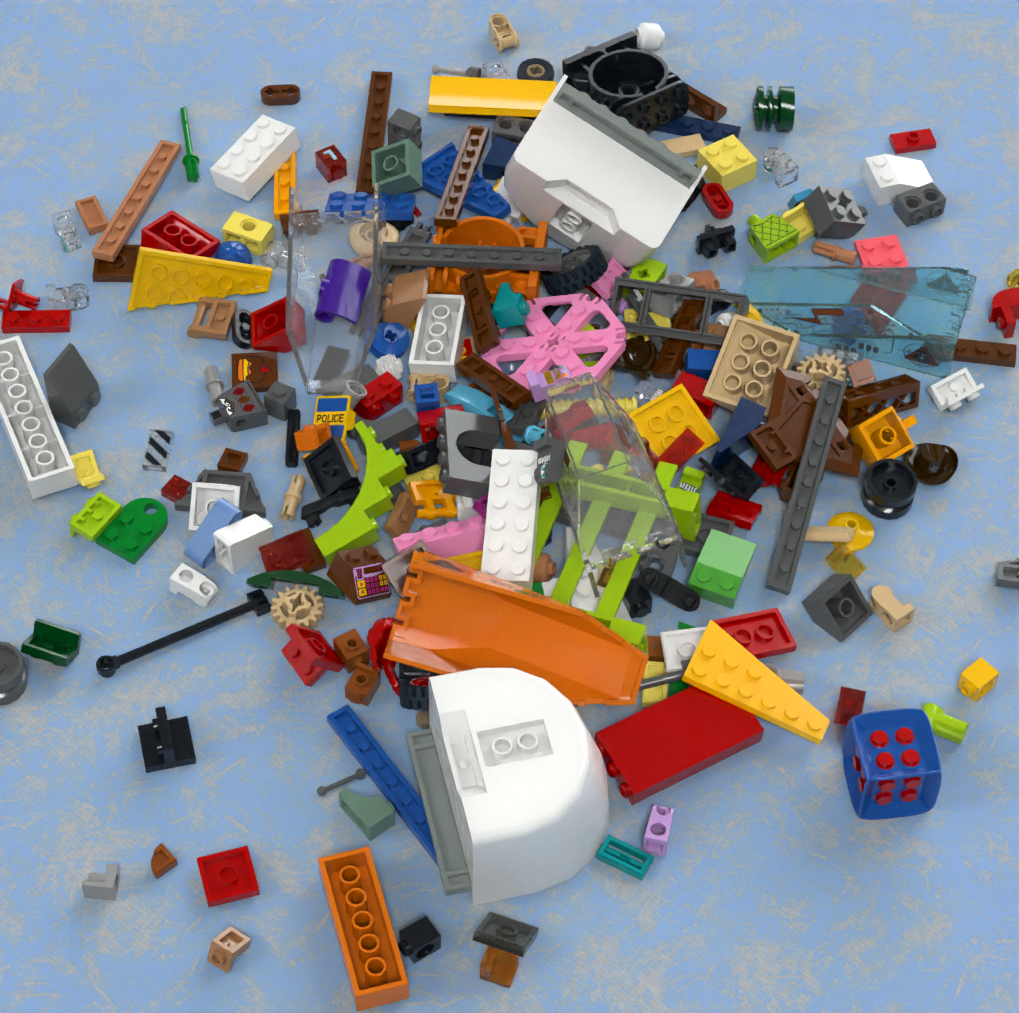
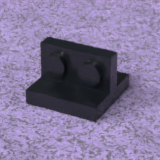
[303,436,361,499]
[137,706,196,773]

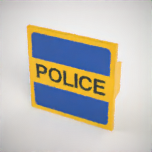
[313,395,356,441]

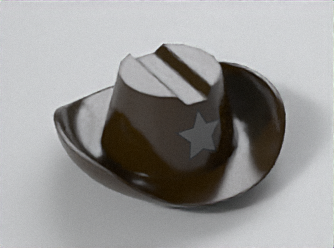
[905,443,958,485]

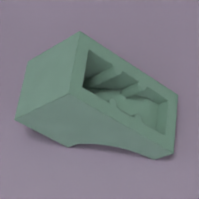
[339,787,395,841]

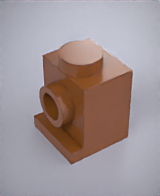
[345,662,381,706]

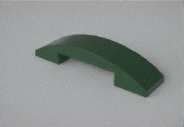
[246,570,346,600]

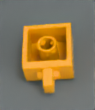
[849,406,918,469]

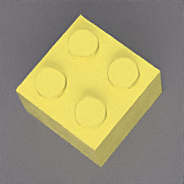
[697,135,758,192]

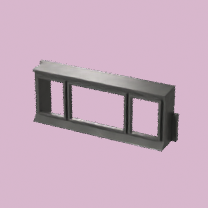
[604,277,750,346]

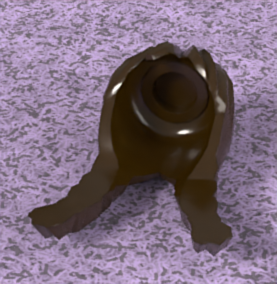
[598,335,658,381]

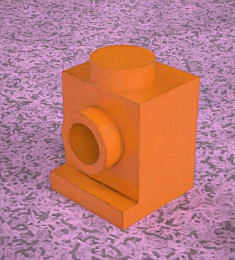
[294,422,332,451]

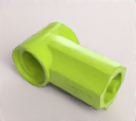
[922,703,969,744]

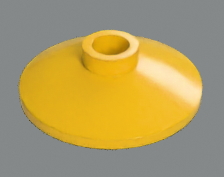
[827,512,874,552]

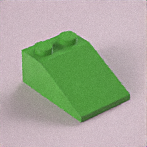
[688,529,757,609]

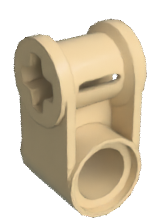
[489,13,519,53]
[406,373,450,404]

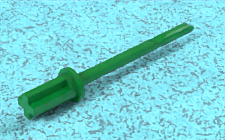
[180,106,200,183]

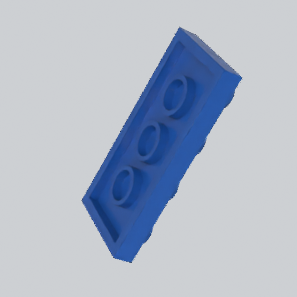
[324,191,416,221]

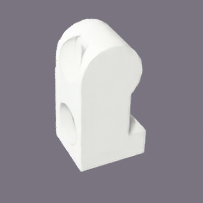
[169,563,218,607]

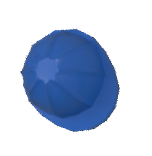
[214,241,252,265]

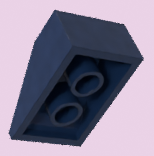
[711,397,767,470]

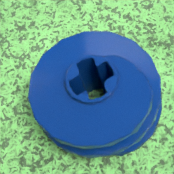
[367,323,410,359]

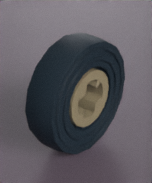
[517,58,554,81]

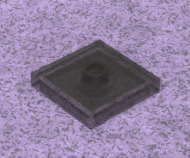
[472,912,539,957]

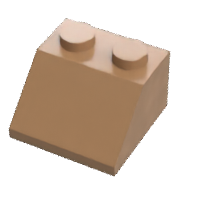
[381,269,429,330]

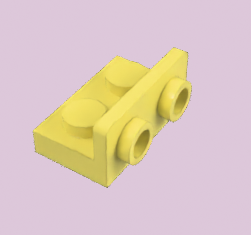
[781,201,817,245]

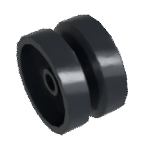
[861,458,918,520]

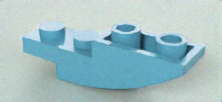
[443,384,525,448]

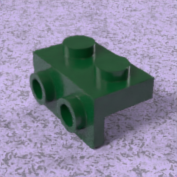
[21,619,81,667]

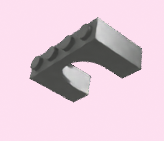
[322,364,419,455]
[436,408,500,499]

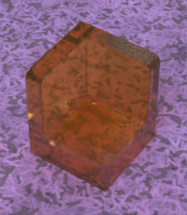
[480,944,519,988]

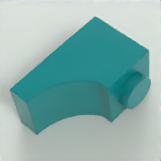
[492,282,530,329]

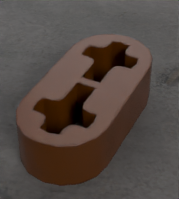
[260,84,301,106]

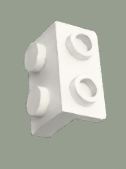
[927,367,985,412]

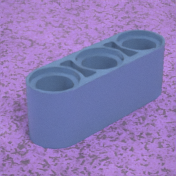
[184,498,243,569]

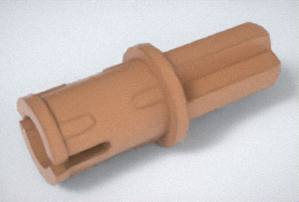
[813,241,858,266]

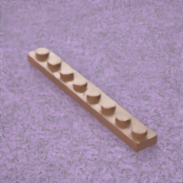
[92,140,181,262]

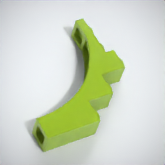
[314,420,408,566]

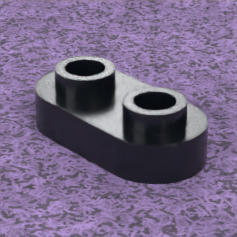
[231,309,252,349]

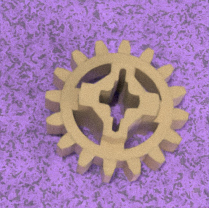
[797,352,846,391]
[271,584,324,630]

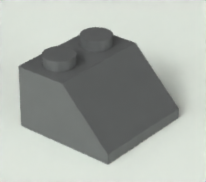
[802,574,873,642]

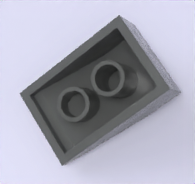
[43,343,101,429]

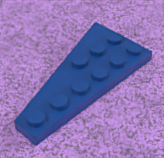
[422,142,511,220]

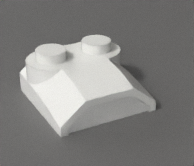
[188,482,241,531]

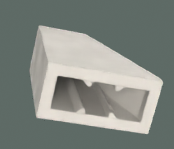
[213,514,274,575]

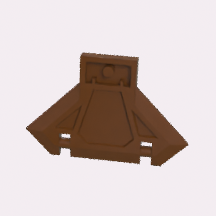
[747,367,863,478]

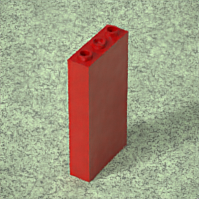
[594,686,764,805]

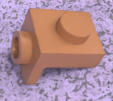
[687,270,720,290]

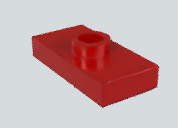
[889,128,936,154]

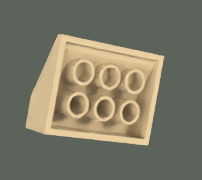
[703,314,801,424]

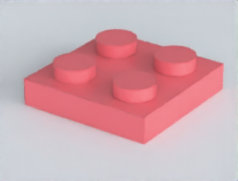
[854,235,909,277]

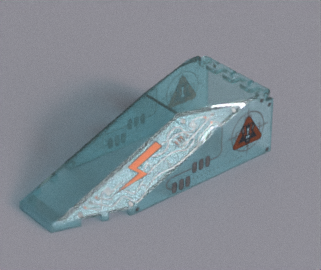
[740,265,977,379]

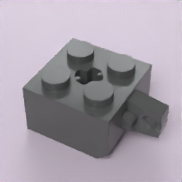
[803,186,868,239]

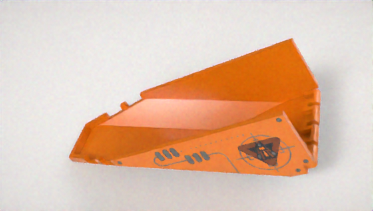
[383,550,649,706]

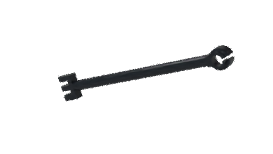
[96,589,272,678]

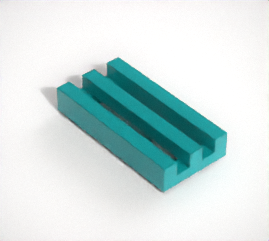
[596,834,654,881]

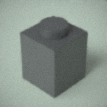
[264,380,297,422]

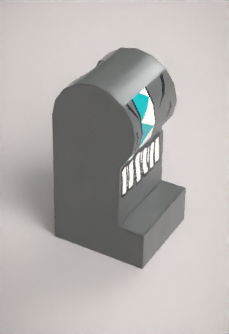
[533,436,566,487]

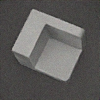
[82,864,120,901]

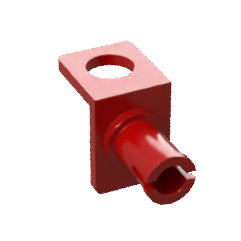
[0,279,40,312]

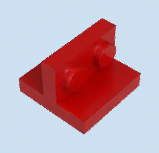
[281,623,345,687]

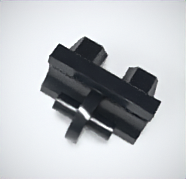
[695,223,737,259]

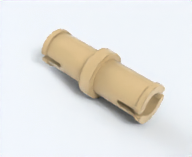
[279,474,306,521]

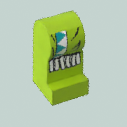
[677,466,706,494]

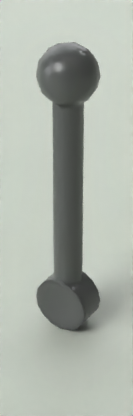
[317,769,366,796]

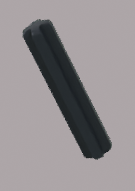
[285,409,301,468]

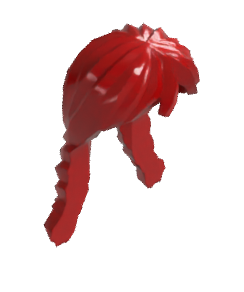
[367,616,403,696]

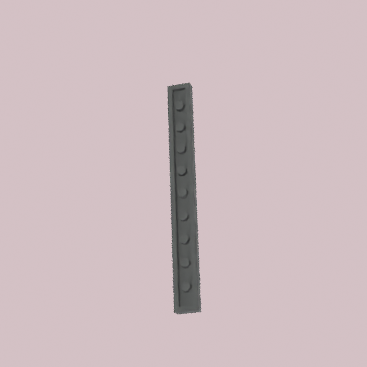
[765,375,847,595]

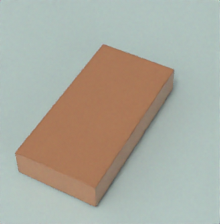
[75,195,109,236]

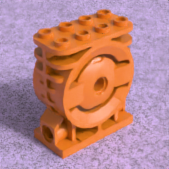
[427,216,548,305]

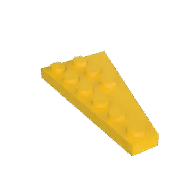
[127,246,272,311]
[681,619,830,745]

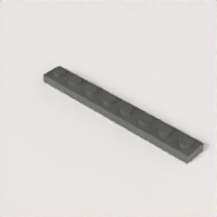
[381,242,562,271]

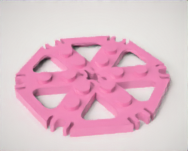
[481,293,627,399]

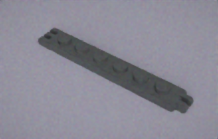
[349,222,432,341]

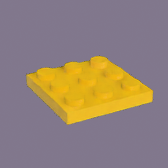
[625,383,720,466]

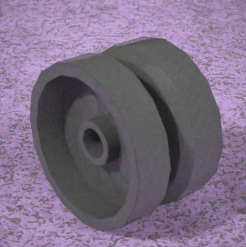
[0,641,27,706]

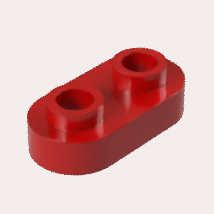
[702,182,734,219]

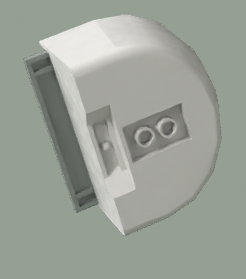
[504,74,708,268]
[406,668,610,905]

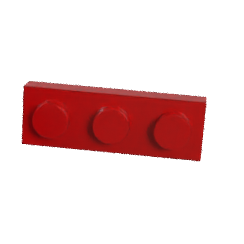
[1,310,72,334]

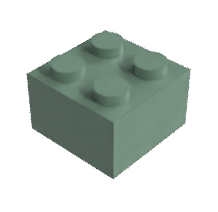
[371,138,423,195]

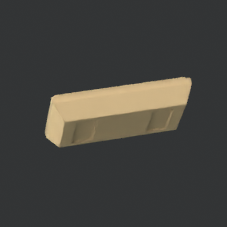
[805,526,855,542]

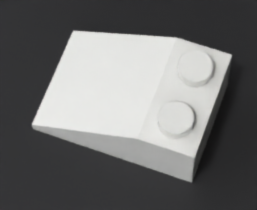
[862,154,934,206]

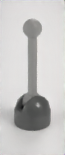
[432,65,482,78]

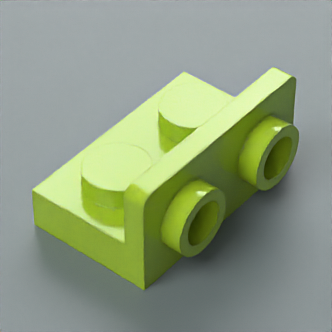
[69,491,122,542]

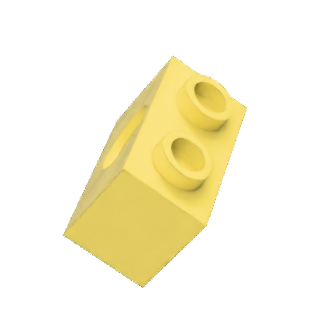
[222,211,274,257]

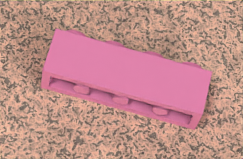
[392,516,486,558]

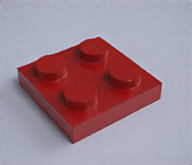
[196,846,260,908]

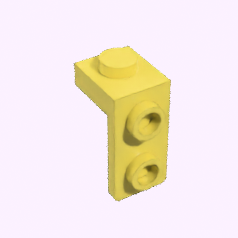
[70,449,105,489]

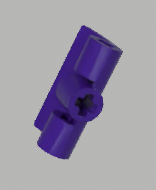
[314,258,371,325]

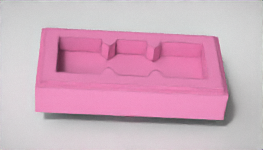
[591,257,628,301]

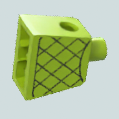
[747,214,800,264]

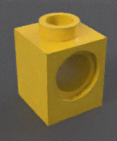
[957,657,999,703]

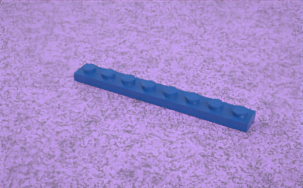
[327,704,438,866]

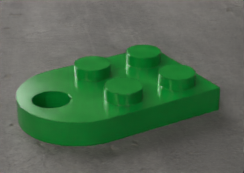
[96,498,168,565]

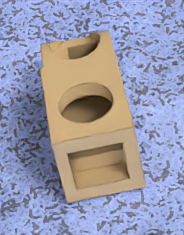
[869,585,915,633]

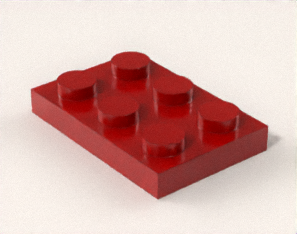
[713,607,797,659]

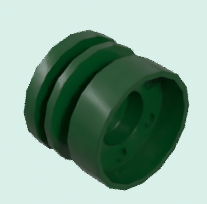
[753,86,795,131]

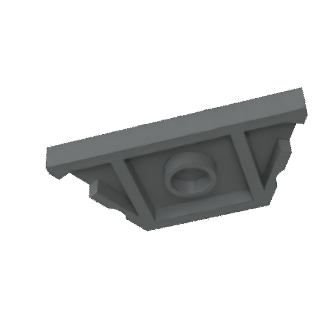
[175,469,266,518]

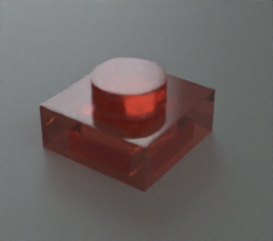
[161,474,192,503]

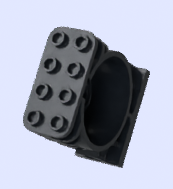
[562,31,689,132]

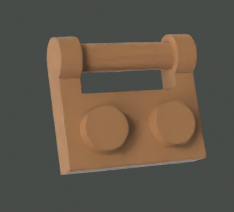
[187,297,237,340]

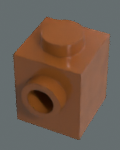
[333,629,370,673]

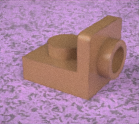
[207,926,251,973]

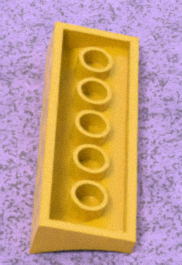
[429,76,557,117]

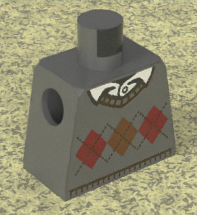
[209,379,268,433]

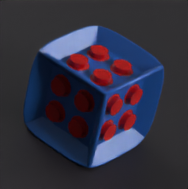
[842,708,942,820]

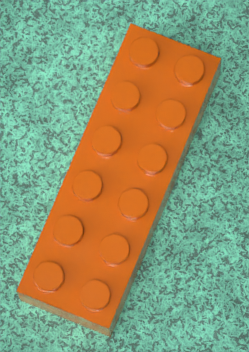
[318,846,409,1011]

